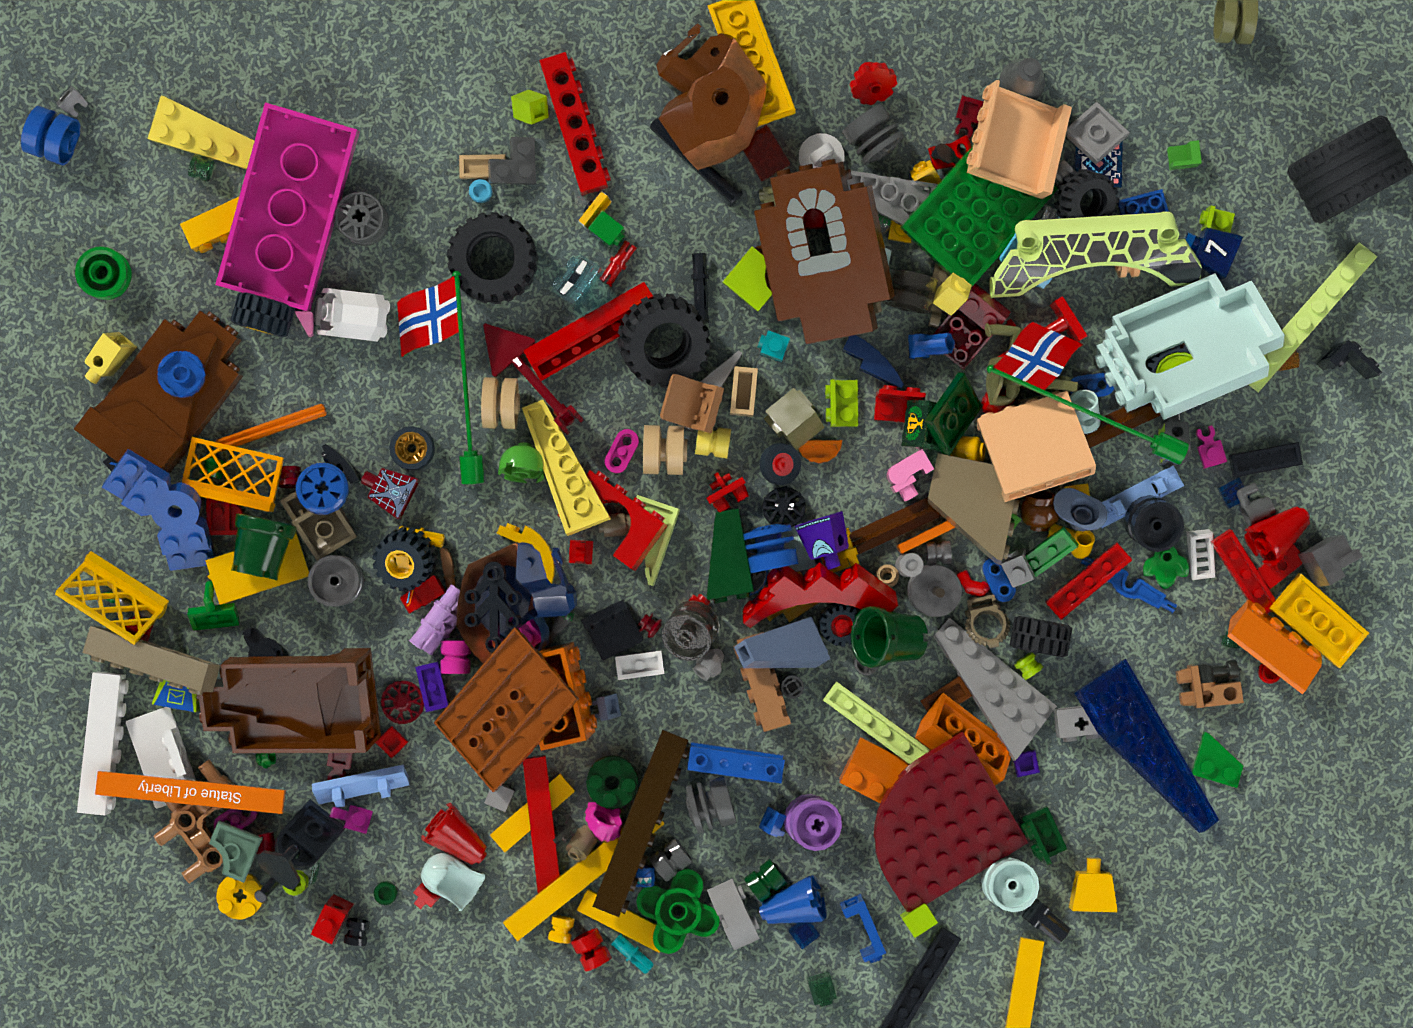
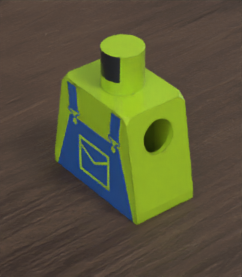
[152,679,200,713]

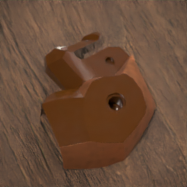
[656,24,766,170]

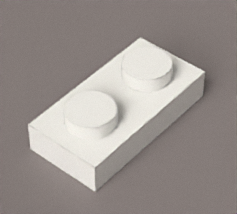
[615,651,664,680]

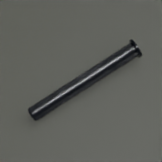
[650,118,743,207]

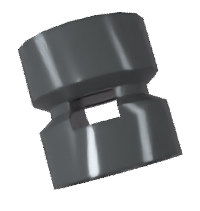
[649,838,693,882]

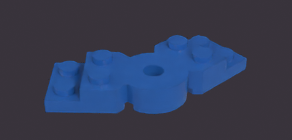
[102,449,216,571]

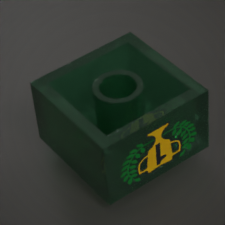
[901,400,953,454]

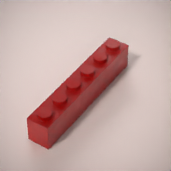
[523,282,653,381]

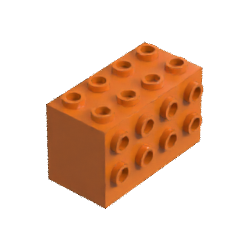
[537,642,597,751]

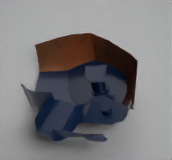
[456,542,577,664]

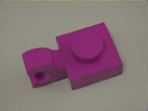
[329,805,373,834]

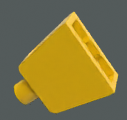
[1069,857,1117,912]

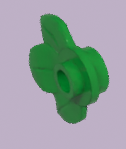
[1143,546,1189,589]

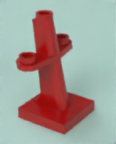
[998,296,1088,357]

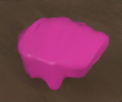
[585,802,623,843]

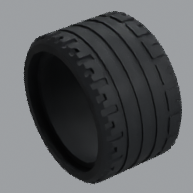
[1287,115,1413,224]

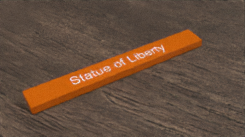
[95,771,286,814]

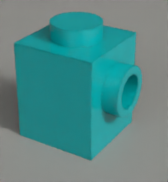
[757,330,790,362]

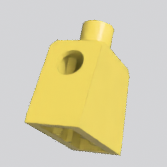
[85,332,137,384]

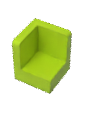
[511,90,549,125]
[900,903,938,938]

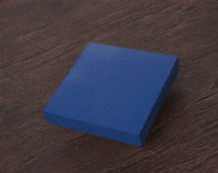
[1117,189,1169,215]

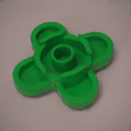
[636,869,720,954]

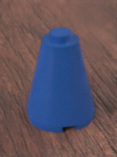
[759,875,827,924]

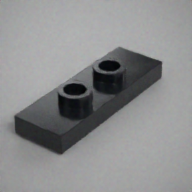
[1229,442,1303,478]

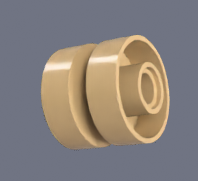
[643,425,687,475]

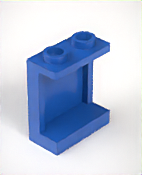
[840,894,886,963]

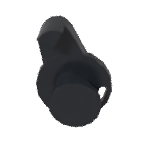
[242,628,283,657]

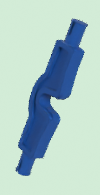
[1080,557,1177,613]

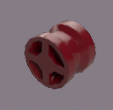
[278,466,302,488]

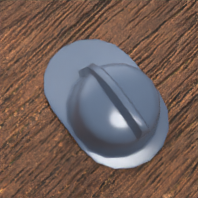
[1053,488,1107,531]

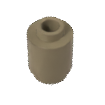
[598,513,631,538]
[566,825,597,861]

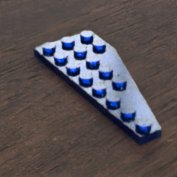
[1075,659,1219,833]

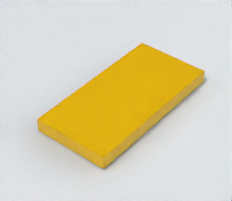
[205,533,309,605]
[1269,573,1369,668]

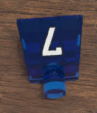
[1184,228,1243,280]

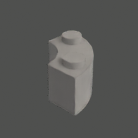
[707,879,760,950]

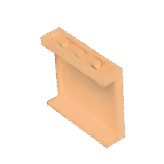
[967,80,1072,199]
[977,391,1096,502]

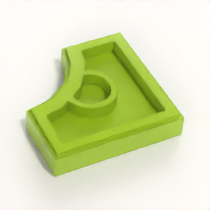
[722,247,772,312]

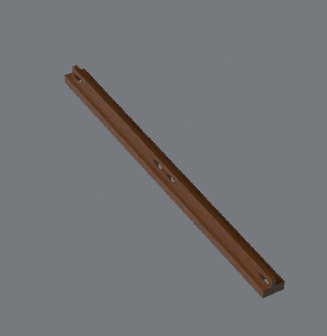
[849,402,1161,555]

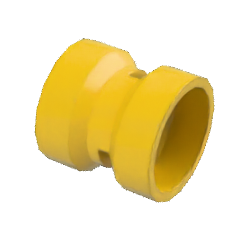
[548,915,575,944]

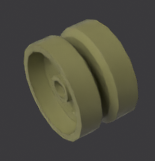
[1213,0,1258,45]

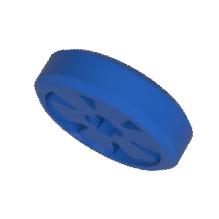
[296,463,349,515]

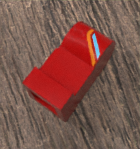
[400,575,446,614]

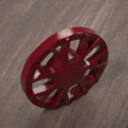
[381,680,424,724]

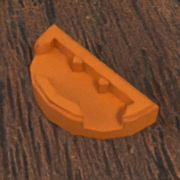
[798,440,843,463]

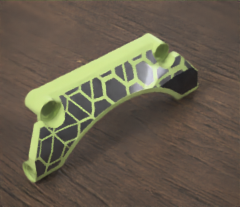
[989,212,1202,298]

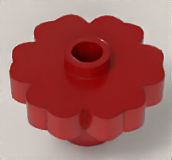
[849,62,897,105]

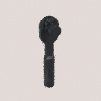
[931,143,960,165]

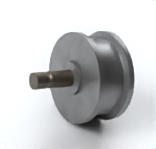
[907,564,962,617]

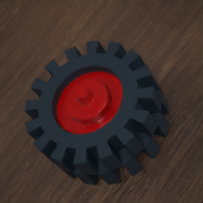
[818,603,858,647]

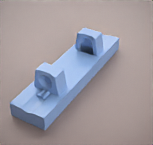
[1100,465,1184,529]
[312,765,409,808]

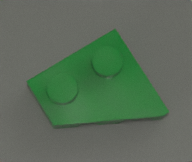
[1191,731,1244,788]

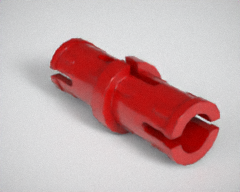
[599,240,637,287]

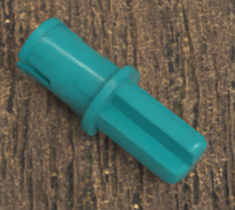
[611,933,653,974]

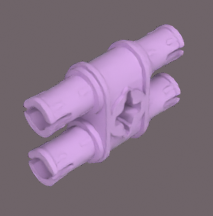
[409,584,460,655]

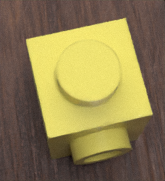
[933,273,972,316]

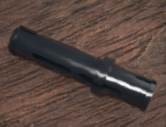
[691,253,709,323]

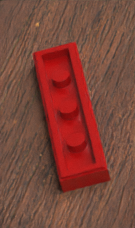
[1211,529,1276,614]
[1045,541,1132,620]

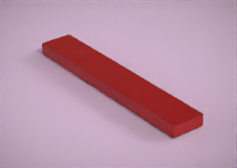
[523,755,559,893]

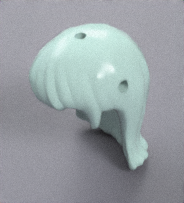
[421,853,485,911]

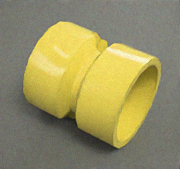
[695,428,731,459]

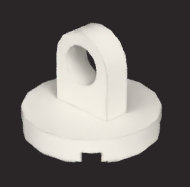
[799,134,844,168]

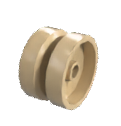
[481,377,520,429]

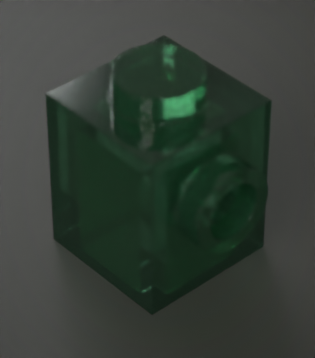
[807,971,837,1007]

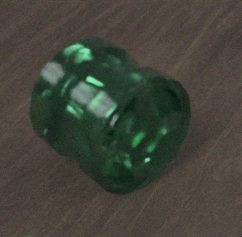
[188,154,214,182]

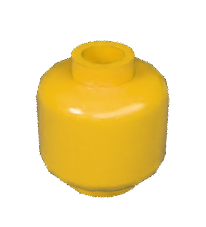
[950,436,985,462]

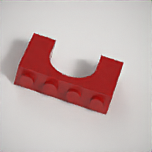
[557,470,667,571]

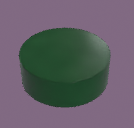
[374,881,398,905]

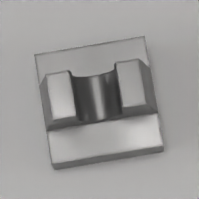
[56,86,88,118]

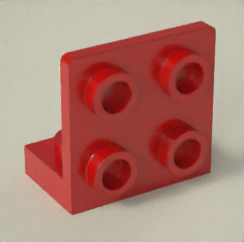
[874,385,926,423]

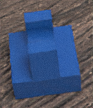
[759,806,786,837]

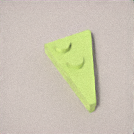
[636,495,680,586]

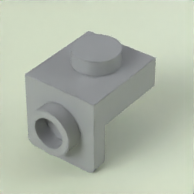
[1001,548,1035,588]

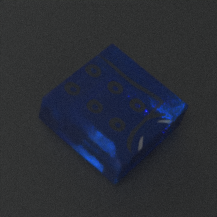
[1217,477,1250,509]

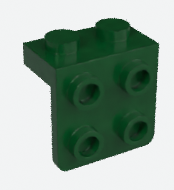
[1020,806,1067,866]

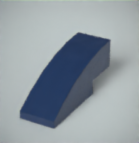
[842,335,903,390]

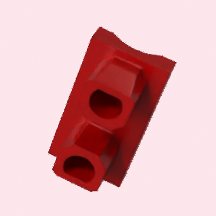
[706,472,749,512]

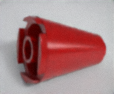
[1244,506,1310,566]
[421,803,487,865]

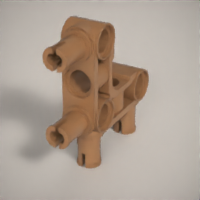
[154,759,235,884]

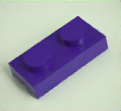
[415,661,449,712]

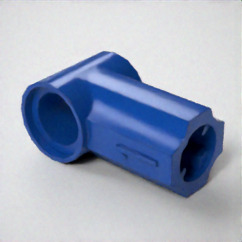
[908,333,955,359]

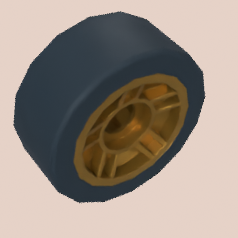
[389,426,435,471]

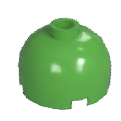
[498,442,544,483]

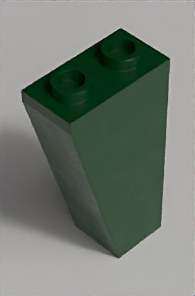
[707,509,755,604]

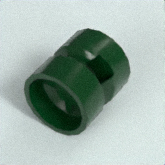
[744,859,788,903]

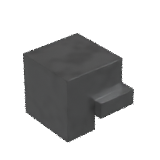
[1298,535,1363,587]

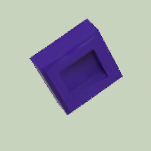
[1013,750,1040,777]

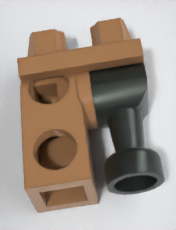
[1176,659,1244,708]

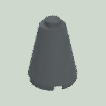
[999,58,1045,100]

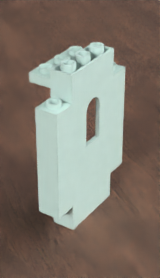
[1095,274,1285,420]

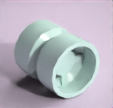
[1069,390,1101,434]

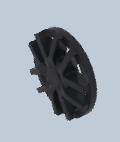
[762,486,806,527]

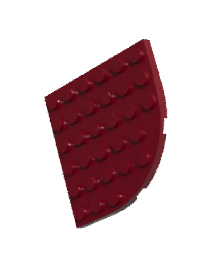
[874,732,1028,913]

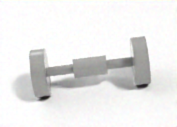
[895,553,923,577]

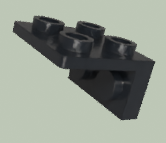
[1317,340,1382,379]
[581,599,644,660]

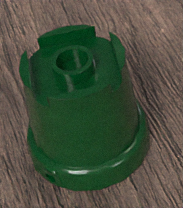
[231,513,297,580]
[851,606,928,668]

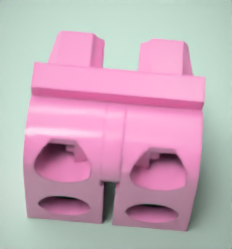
[887,449,934,502]

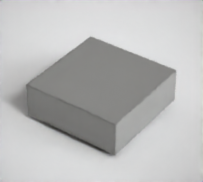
[484,785,515,812]

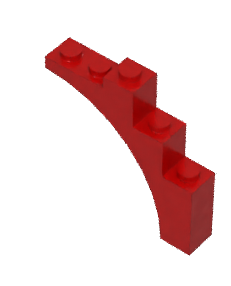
[742,562,898,628]

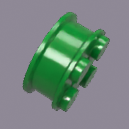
[75,247,132,300]

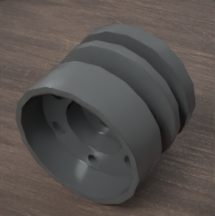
[842,104,904,165]
[335,192,389,246]
[686,776,737,834]

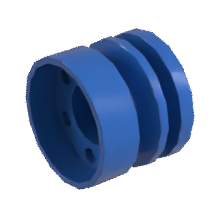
[743,524,799,573]

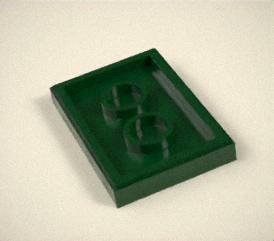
[925,372,982,455]

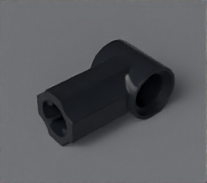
[1022,898,1071,944]

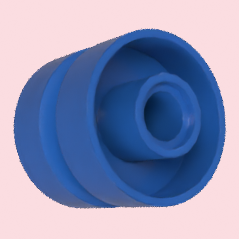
[21,106,80,166]

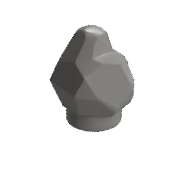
[693,648,724,681]

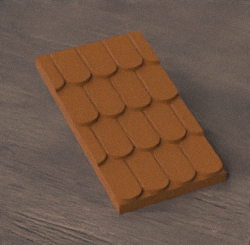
[434,627,579,792]

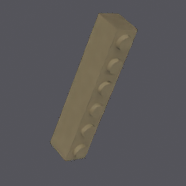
[83,626,220,695]

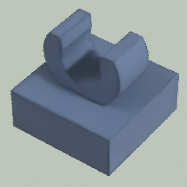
[592,693,621,721]

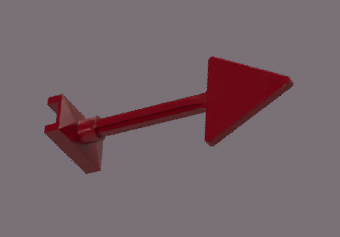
[483,323,584,435]

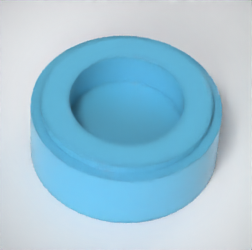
[469,179,493,203]

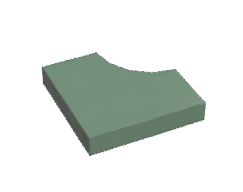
[209,821,263,883]

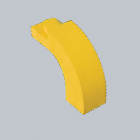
[496,523,555,584]

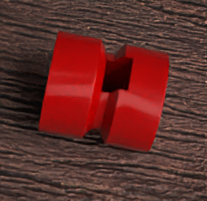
[571,928,612,972]

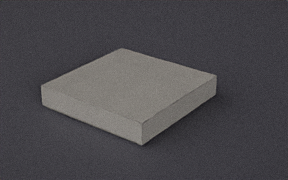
[1065,102,1130,165]

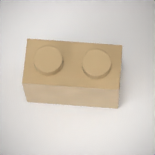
[730,366,758,417]

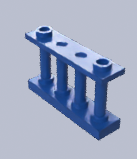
[687,742,785,783]

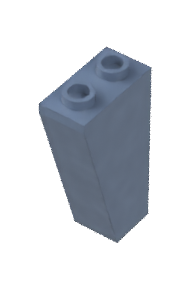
[734,617,830,668]

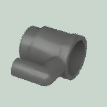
[1237,483,1275,526]

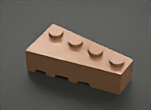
[733,632,791,732]

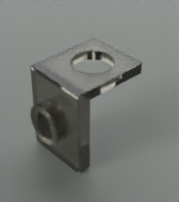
[552,805,578,844]

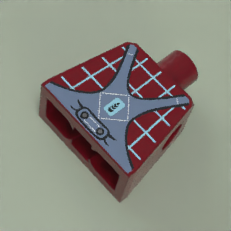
[360,468,420,519]

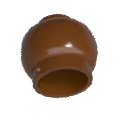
[1020,490,1059,532]

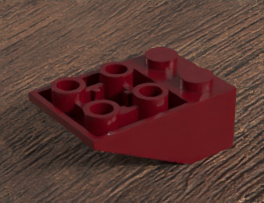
[933,283,1011,370]

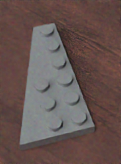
[847,171,938,225]
[933,618,1057,761]

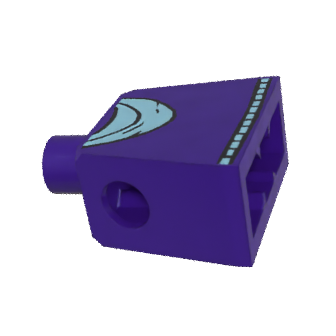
[795,511,849,570]

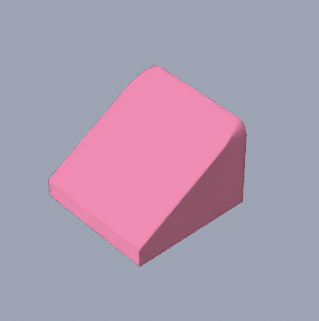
[295,311,314,337]

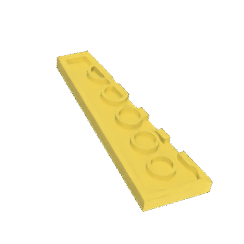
[148,96,254,169]
[522,400,611,536]

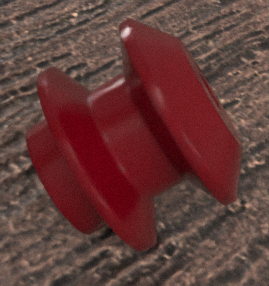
[638,613,662,638]

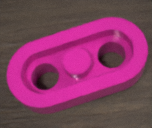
[605,429,639,473]

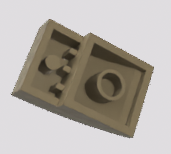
[280,484,357,561]

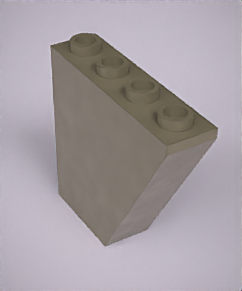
[928,453,1019,565]

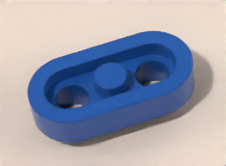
[1068,373,1114,397]
[982,558,1016,602]

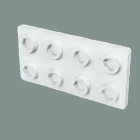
[126,707,196,809]

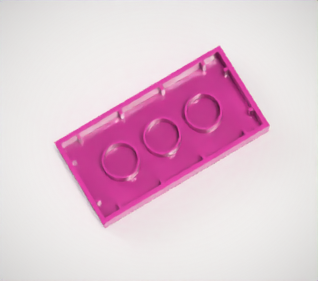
[215,102,360,311]

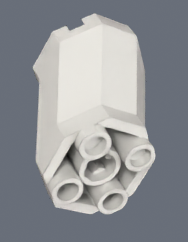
[314,288,390,342]

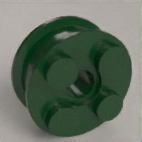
[586,755,638,809]

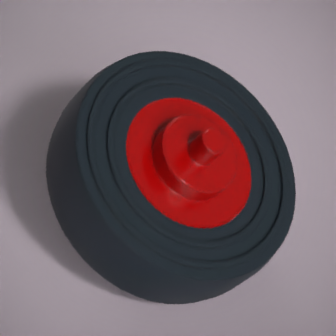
[760,443,801,485]

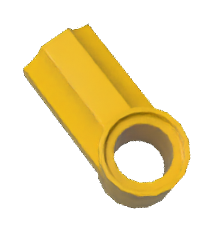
[1047,524,1095,559]

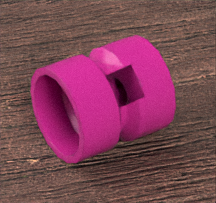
[441,640,471,674]

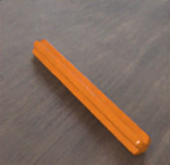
[215,404,327,452]

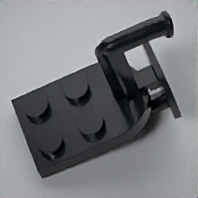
[254,799,345,903]

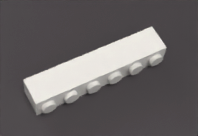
[77,672,129,815]

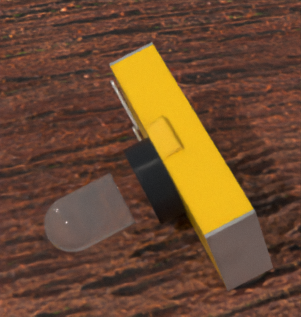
[575,191,612,231]

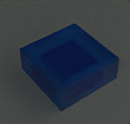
[788,923,821,949]

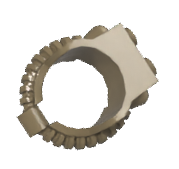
[965,593,1010,648]

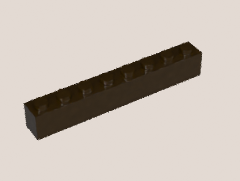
[592,730,690,917]

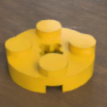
[216,873,263,920]

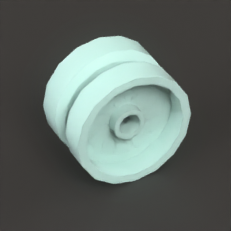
[981,856,1039,912]

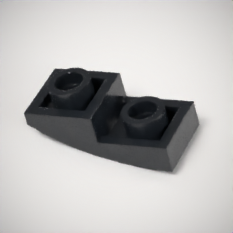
[321,444,361,485]

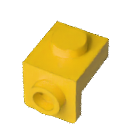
[910,160,941,184]

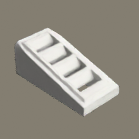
[1186,529,1215,580]

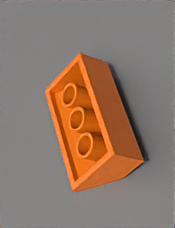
[1228,599,1322,694]
[915,693,1011,785]
[839,737,910,803]

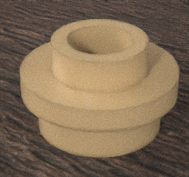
[876,565,899,587]

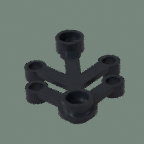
[464,562,522,653]

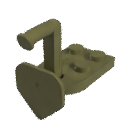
[985,323,1078,406]

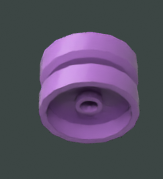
[784,794,842,851]

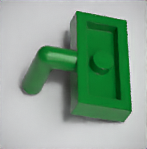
[187,581,240,631]

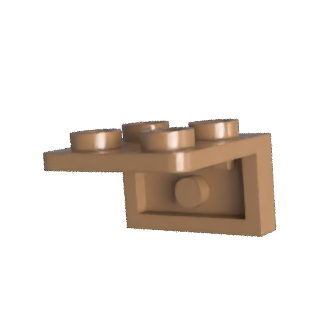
[660,374,724,434]

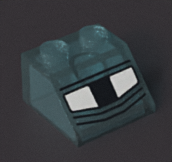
[551,254,602,310]

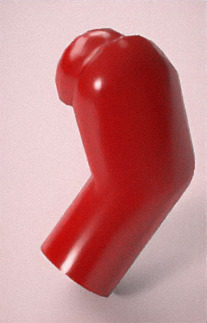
[957,570,990,597]

